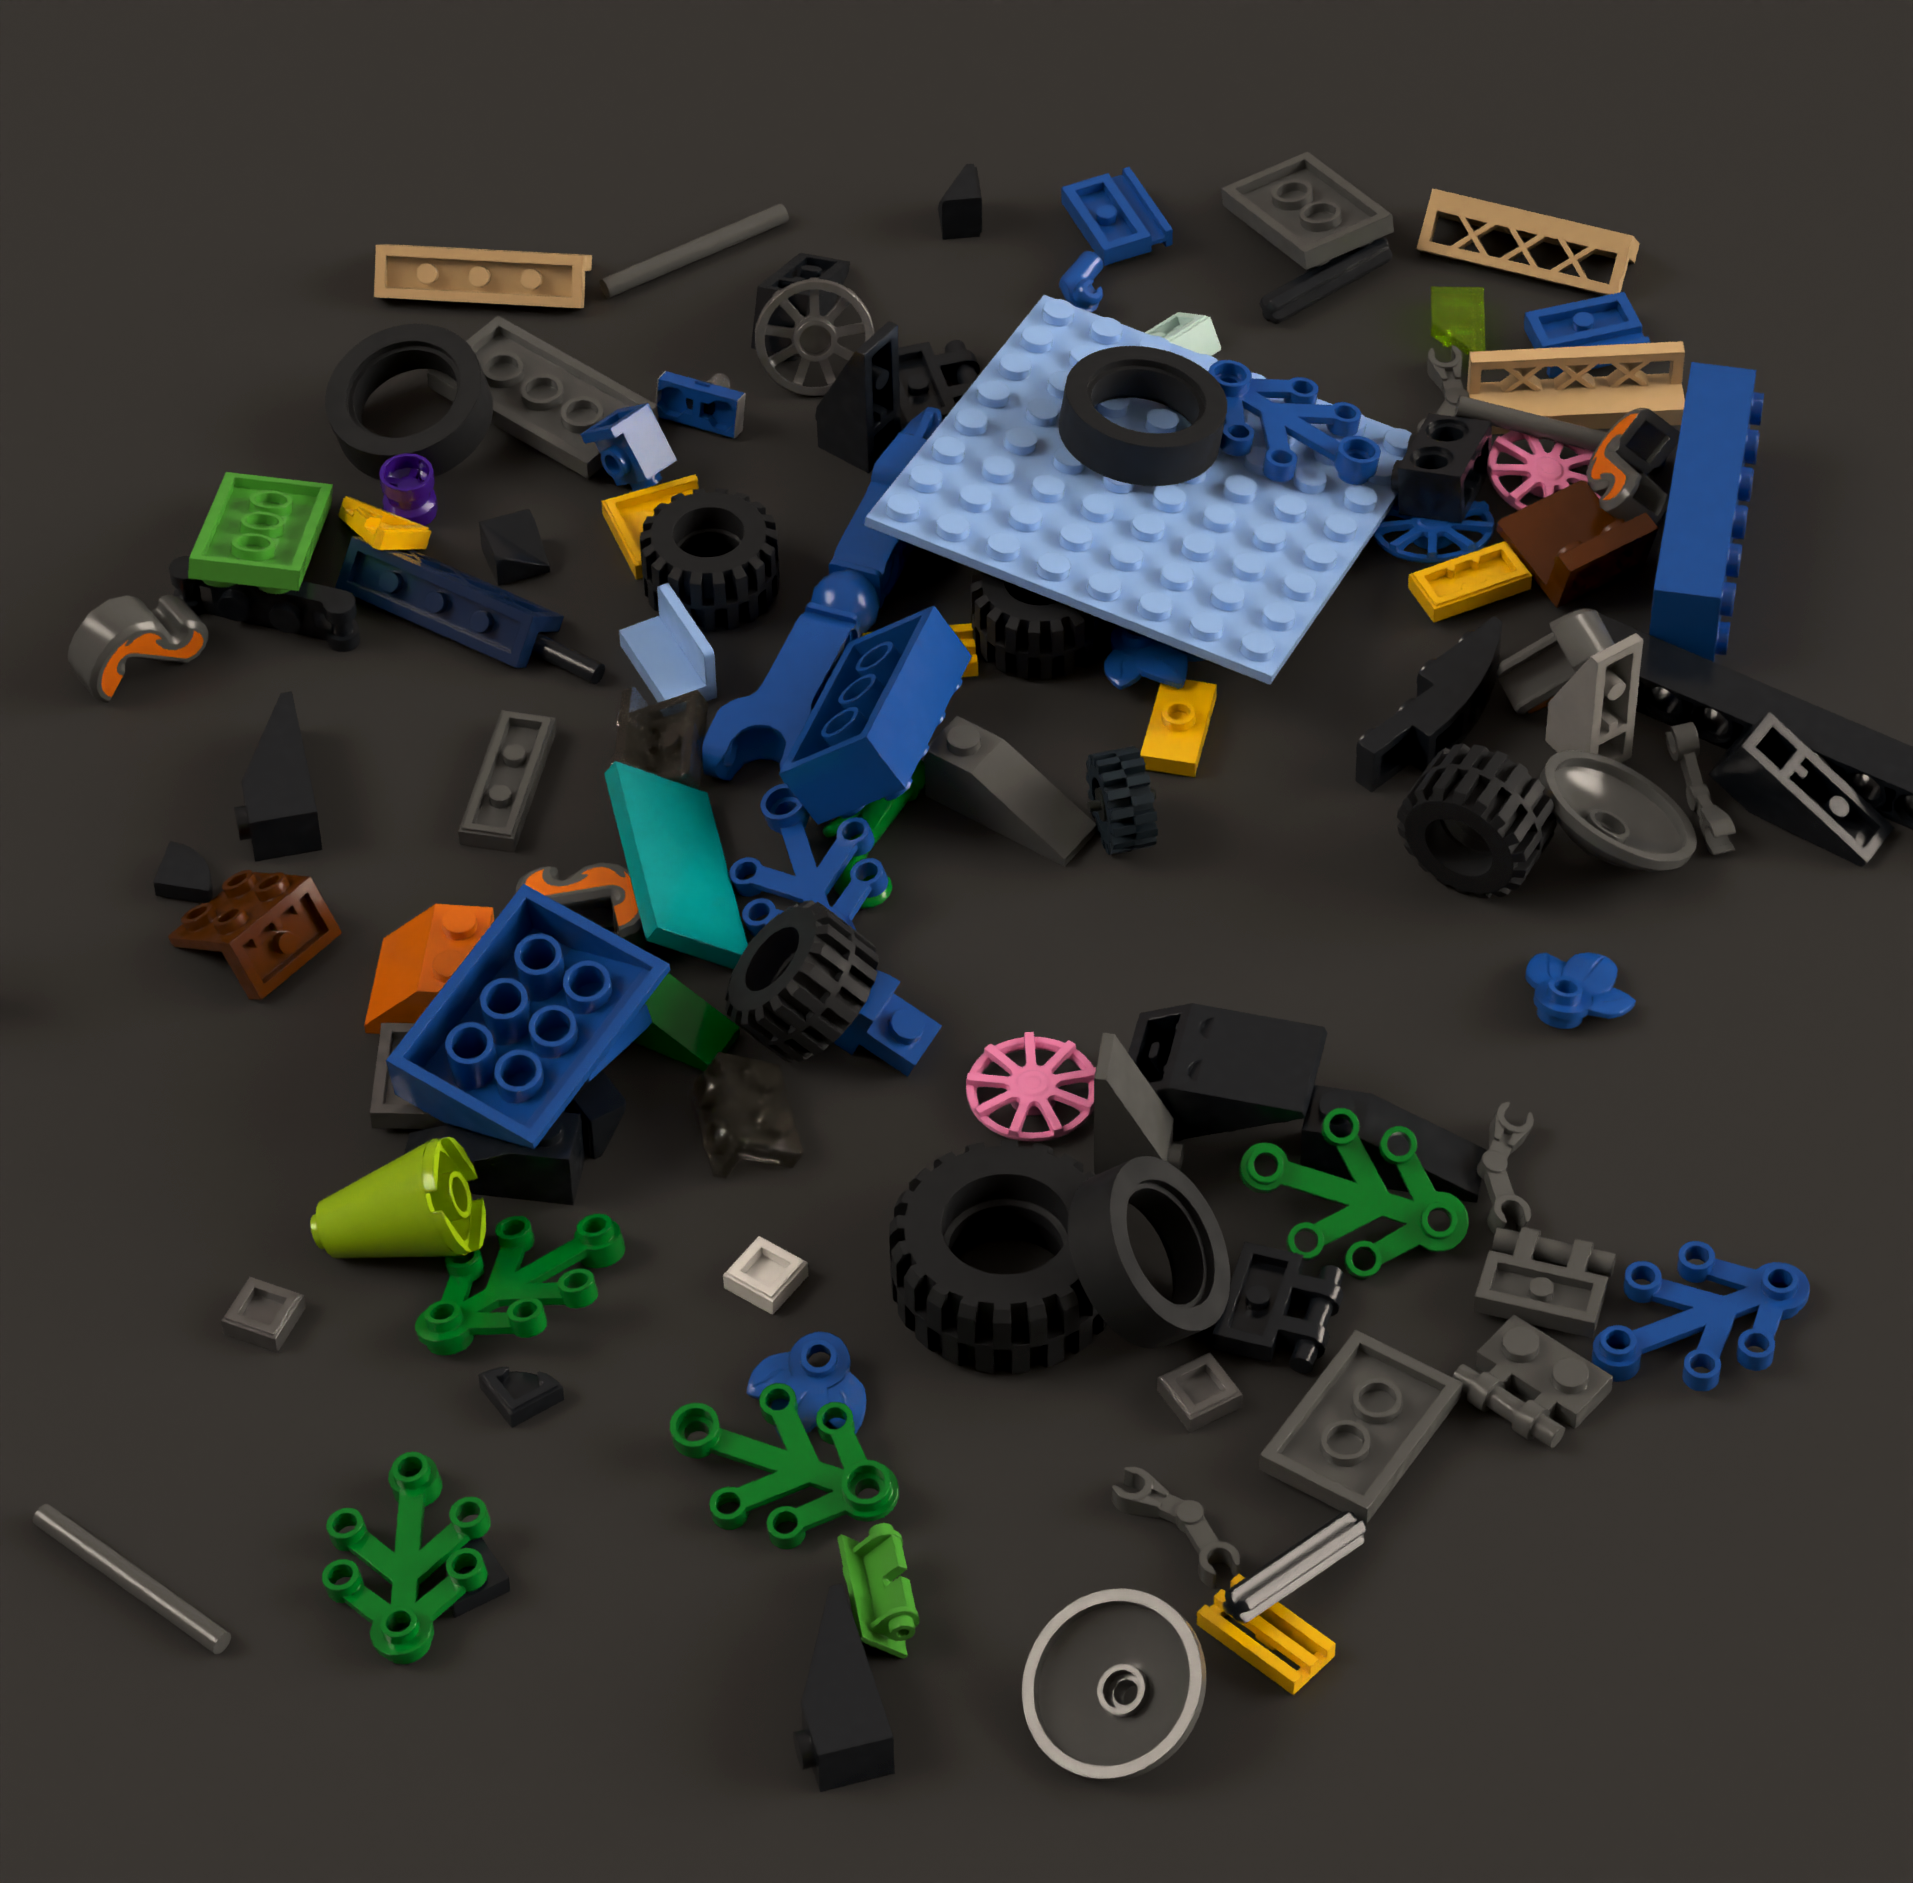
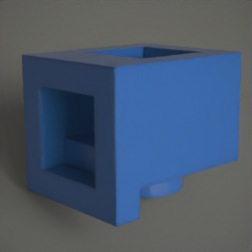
[580,403,677,492]

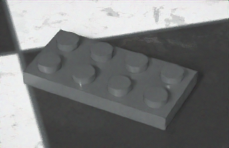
[427,316,658,479]

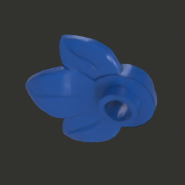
[1104,625,1205,690]
[1525,952,1636,1029]
[746,1332,867,1441]

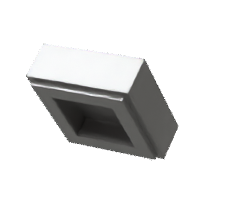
[221,1277,306,1353]
[1157,1352,1243,1433]

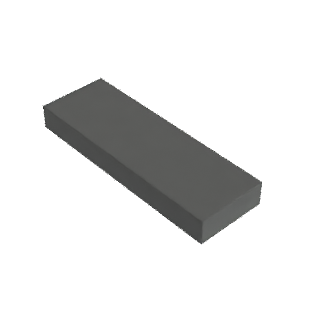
[458,710,557,853]

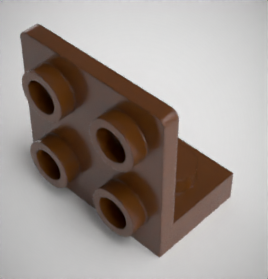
[1496,480,1659,608]
[168,870,342,1000]

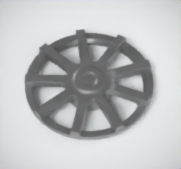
[755,278,874,396]

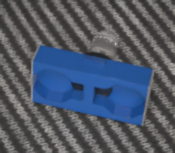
[656,371,746,438]

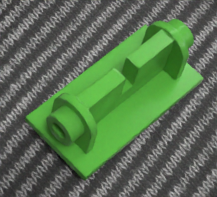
[837,1523,920,1659]

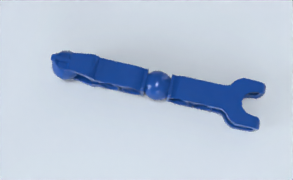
[702,407,943,784]

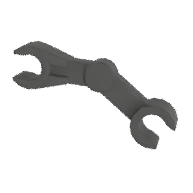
[1417,345,1469,433]
[1665,722,1736,856]
[1477,1101,1534,1234]
[1112,1466,1240,1589]

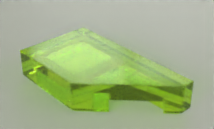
[1430,286,1485,356]

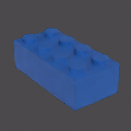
[779,606,972,825]

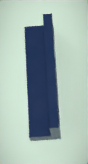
[335,536,564,668]

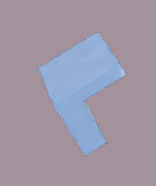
[619,583,717,716]

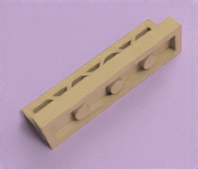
[1416,188,1640,295]
[374,244,592,308]
[1467,341,1685,434]

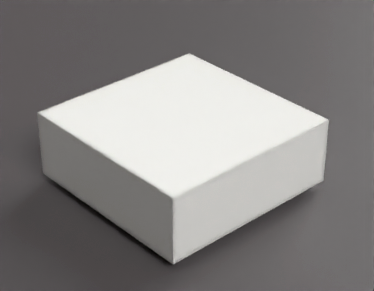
[723,1236,809,1315]

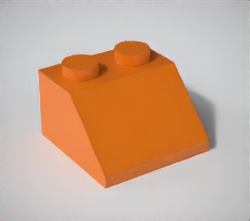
[364,904,494,1034]

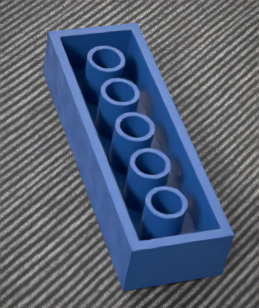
[1649,362,1764,662]

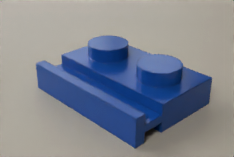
[1061,167,1173,266]
[1524,292,1651,378]

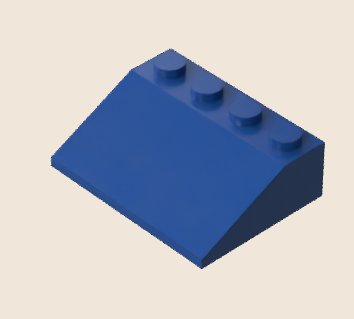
[386,884,670,1149]

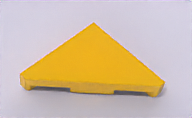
[601,474,699,580]
[338,496,431,550]

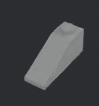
[1545,633,1643,763]

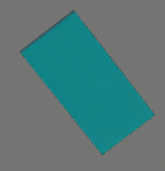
[604,761,748,969]

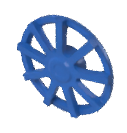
[1373,499,1495,563]

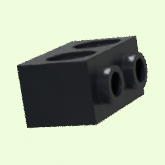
[1391,413,1492,523]

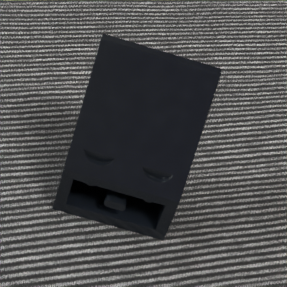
[1128,1003,1328,1141]

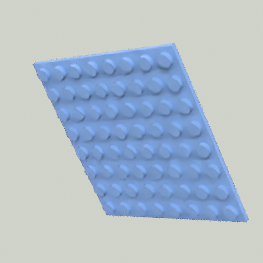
[864,295,1412,685]

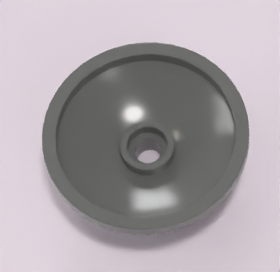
[1539,750,1697,872]
[1022,1588,1207,1782]

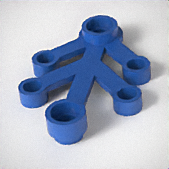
[1208,360,1381,485]
[729,783,889,937]
[1591,1241,1810,1391]

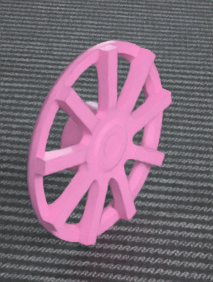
[1487,431,1601,510]
[966,1032,1096,1142]

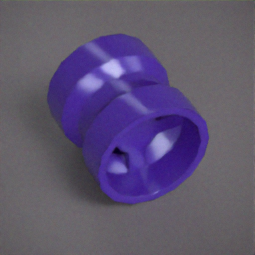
[379,453,438,526]

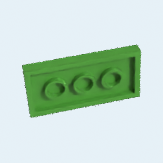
[188,472,333,594]

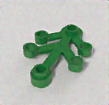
[1239,1108,1469,1279]
[415,1213,626,1355]
[670,1383,899,1549]
[322,1452,491,1664]

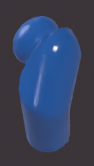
[1059,251,1103,312]

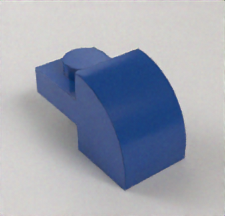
[834,970,942,1077]

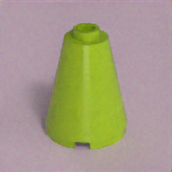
[310,1137,486,1258]

